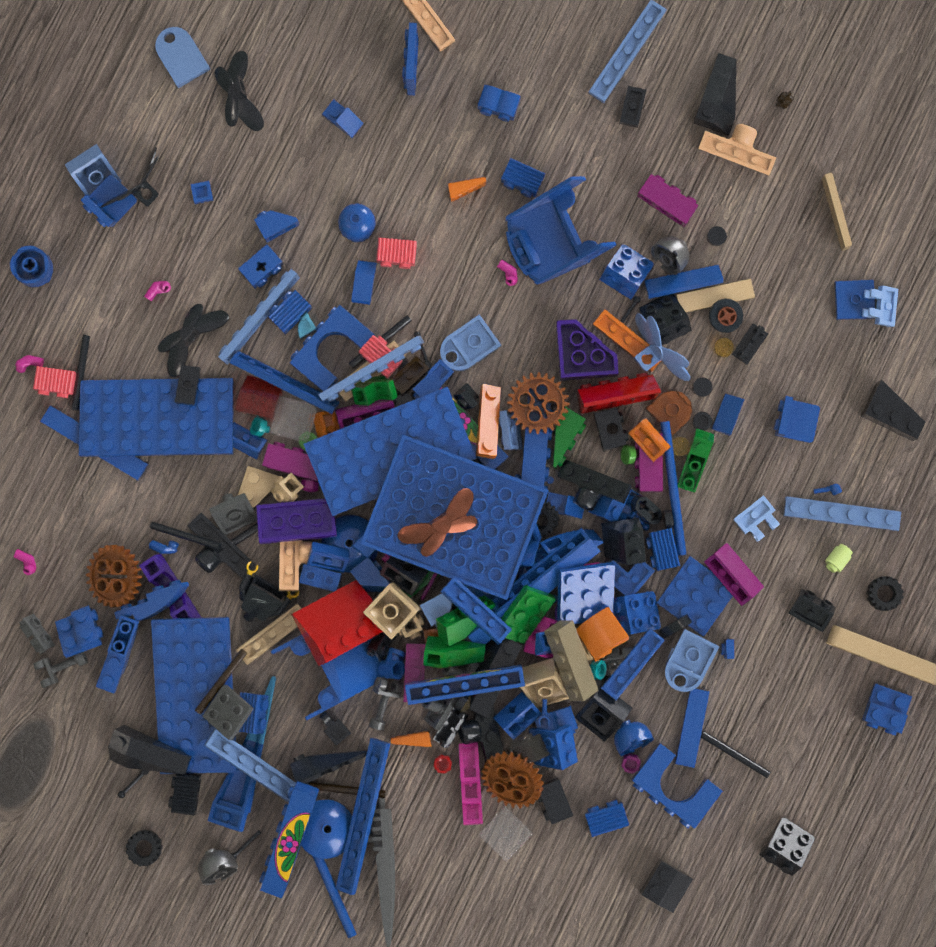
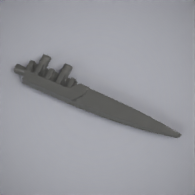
[367,798,395,947]

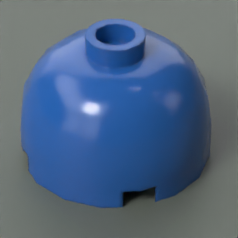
[338,203,376,242]
[614,720,654,756]

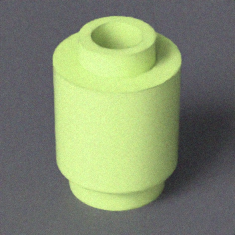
[825,544,853,573]

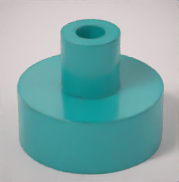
[250,416,270,437]
[589,660,607,680]

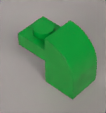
[351,376,398,406]

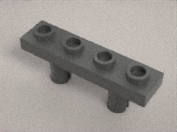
[422,663,479,731]

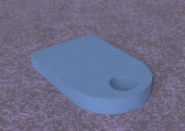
[155,27,210,88]
[440,314,501,371]
[665,628,719,692]

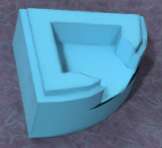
[298,313,316,339]

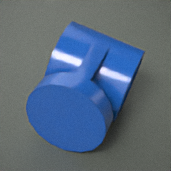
[378,648,406,680]

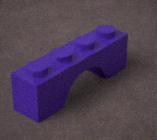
[139,554,202,619]

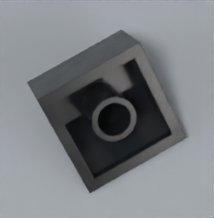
[601,518,646,565]
[575,684,632,742]
[640,858,693,913]

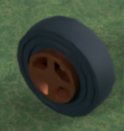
[709,298,743,333]

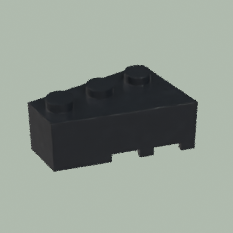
[861,380,926,441]

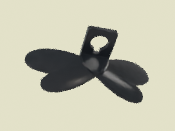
[215,51,264,131]
[100,147,159,208]
[158,304,229,377]

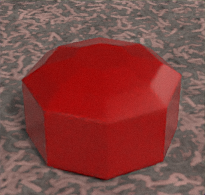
[433,755,452,774]

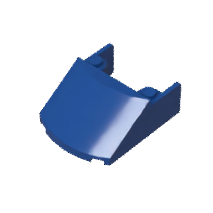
[506,176,616,285]
[271,635,383,721]

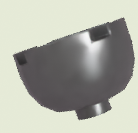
[651,236,690,275]
[198,848,238,885]

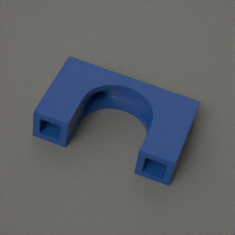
[290,305,375,392]
[631,743,723,829]

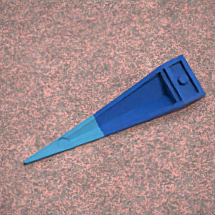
[207,676,276,832]

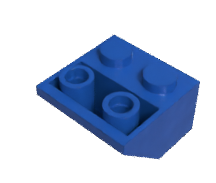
[589,489,642,522]

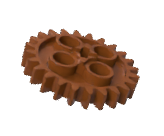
[507,372,570,435]
[86,545,142,608]
[481,751,544,809]

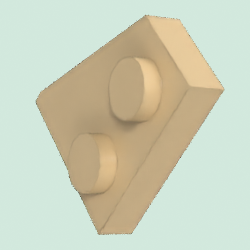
[238,466,280,509]

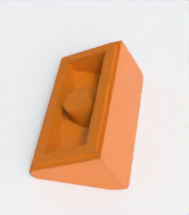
[312,411,340,438]
[628,418,670,462]

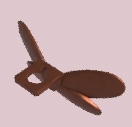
[397,488,477,557]

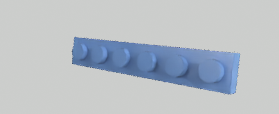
[588,0,667,103]
[218,269,300,365]
[318,336,424,402]
[783,497,901,531]
[204,729,296,803]

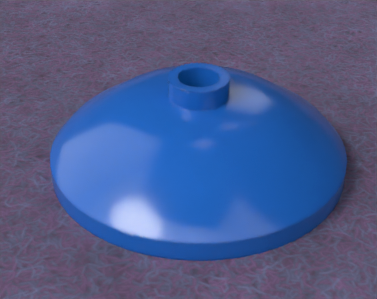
[321,515,378,573]
[301,799,352,859]

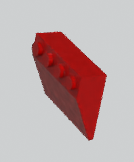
[577,372,661,414]
[291,580,383,666]

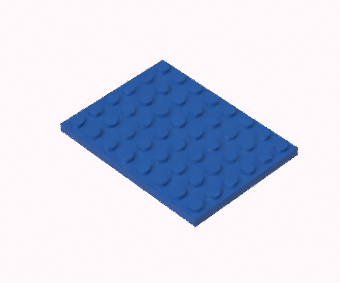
[360,435,549,600]

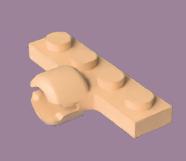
[698,124,776,176]
[279,540,313,591]

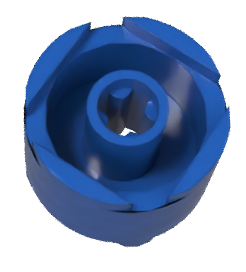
[10,246,53,287]

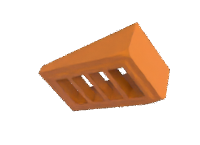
[448,177,486,202]
[391,730,432,747]

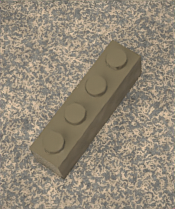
[544,620,599,701]

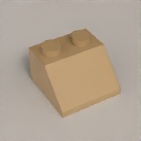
[363,582,421,639]
[520,658,569,709]

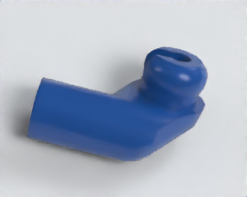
[149,540,179,554]

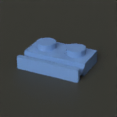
[499,410,523,450]

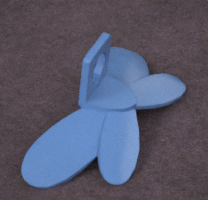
[634,313,690,381]

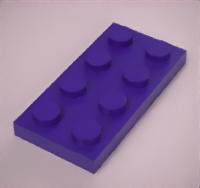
[256,498,337,544]

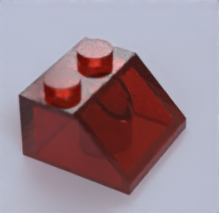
[235,375,283,421]

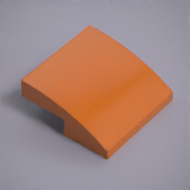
[576,607,629,662]

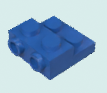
[55,605,103,658]
[862,683,912,736]

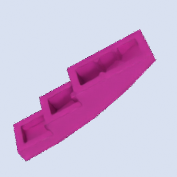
[459,742,483,825]

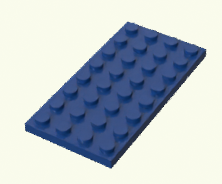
[79,378,234,457]
[303,387,476,516]
[151,617,238,774]

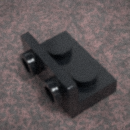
[789,589,835,632]

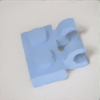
[862,286,898,327]
[733,495,780,542]

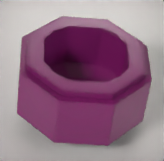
[301,479,320,493]
[621,753,641,774]

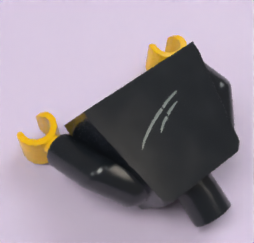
[239,561,299,622]

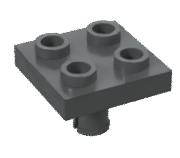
[203,685,254,740]

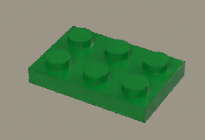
[501,585,556,644]

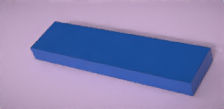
[644,265,723,299]
[440,576,512,645]
[601,628,665,700]
[675,689,710,768]

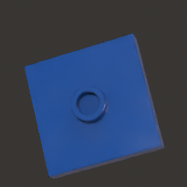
[834,280,875,320]

